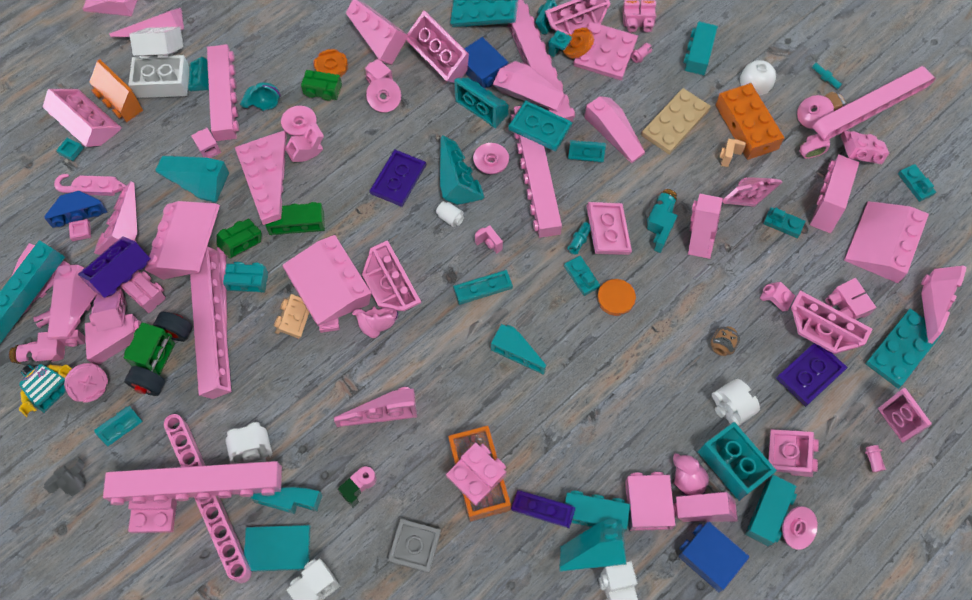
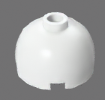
[740,60,776,96]

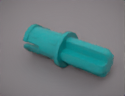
[567,222,591,255]

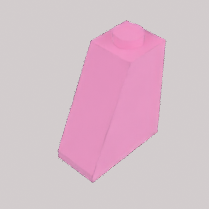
[85,314,141,365]
[674,492,738,522]

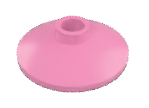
[366,78,401,113]
[797,95,834,129]
[281,106,316,136]
[473,143,509,174]
[782,506,818,550]

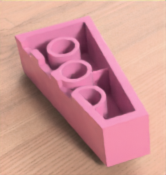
[346,0,409,65]
[810,154,859,233]

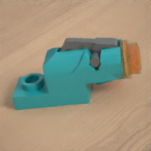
[645,189,678,253]

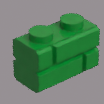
[301,70,342,101]
[216,218,262,259]

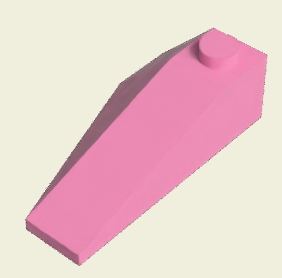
[94,181,137,255]

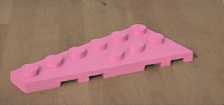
[235,131,287,225]

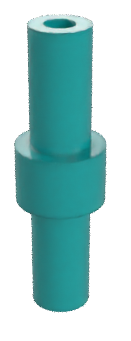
[812,62,842,90]

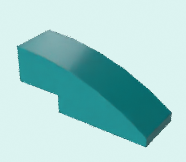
[251,487,323,514]

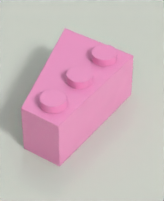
[688,194,723,259]

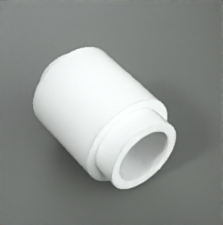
[436,201,464,227]

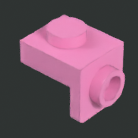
[760,282,795,312]

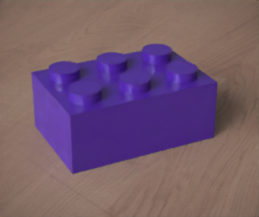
[78,236,150,298]

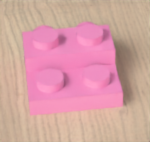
[840,131,889,164]
[769,429,819,477]
[446,443,506,506]
[128,499,177,533]

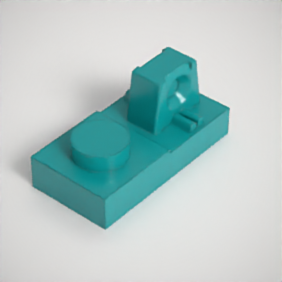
[535,0,557,34]
[568,140,606,162]
[898,164,936,202]
[763,207,806,239]
[564,255,600,296]
[94,406,143,447]

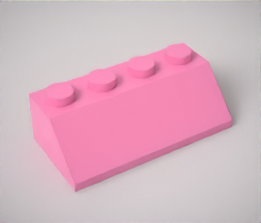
[406,11,469,83]
[43,89,121,147]

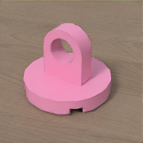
[64,363,108,403]

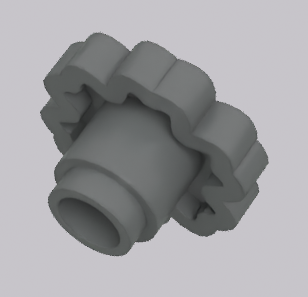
[43,457,85,496]

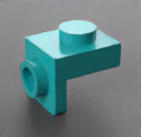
[547,30,572,57]

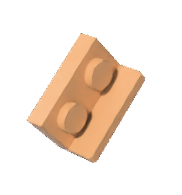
[274,294,309,339]

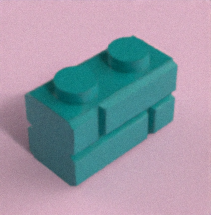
[223,262,268,293]

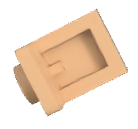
[719,139,746,167]

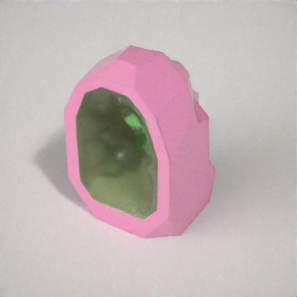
[800,134,830,159]

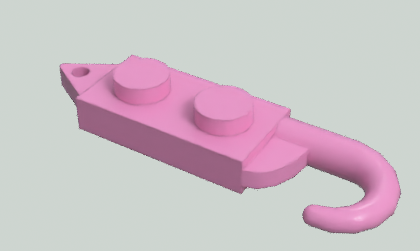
[54,174,126,196]

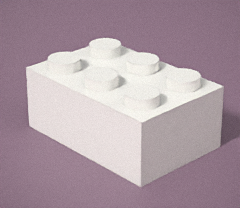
[129,27,183,58]
[128,55,190,98]

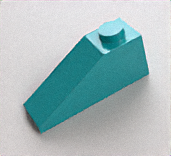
[491,324,546,375]

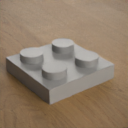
[388,519,441,573]

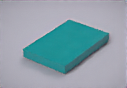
[508,100,573,152]
[243,525,311,572]

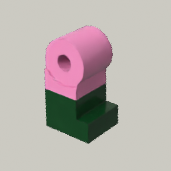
[337,467,376,508]

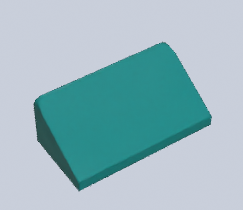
[188,56,209,91]

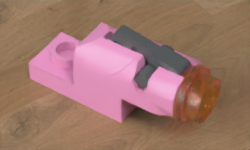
[9,330,86,367]

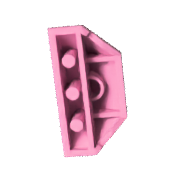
[545,0,611,35]
[362,240,421,311]
[791,291,873,354]

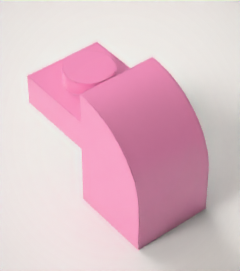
[285,123,324,162]

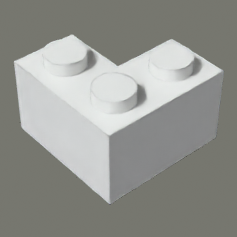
[286,559,341,600]
[599,561,638,600]

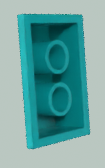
[454,78,509,129]
[698,422,777,501]

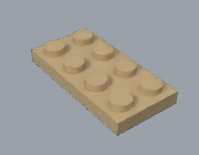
[641,88,711,155]

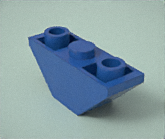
[44,191,107,228]

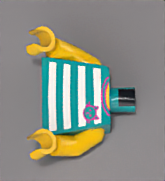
[19,364,73,418]

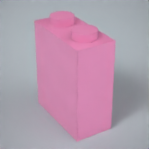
[625,472,675,531]

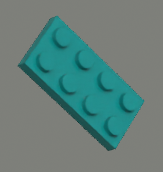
[450,0,518,27]
[865,308,943,389]

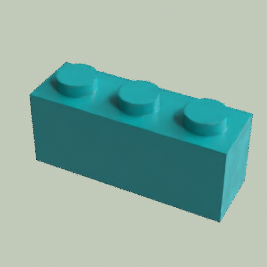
[683,21,718,76]
[745,475,797,547]
[564,491,630,533]

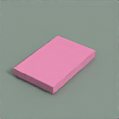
[586,202,632,255]

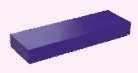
[511,490,576,529]

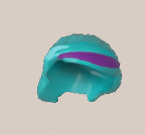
[240,83,281,111]

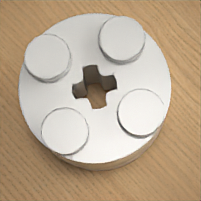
[712,379,760,426]
[226,422,272,464]

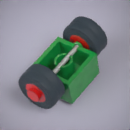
[123,311,192,396]

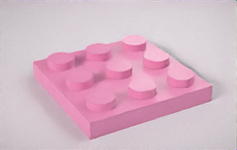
[574,22,638,81]

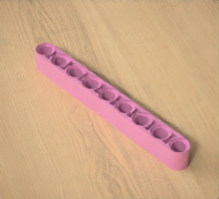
[813,66,936,141]
[164,414,252,583]

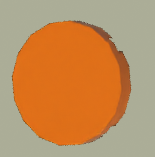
[563,27,594,59]
[314,49,348,77]
[597,279,636,316]

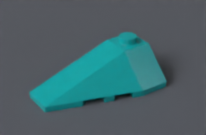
[440,135,485,205]
[155,156,229,203]

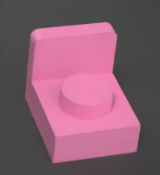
[475,225,503,254]

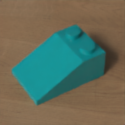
[559,519,627,571]

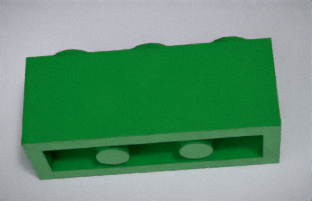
[266,202,325,235]

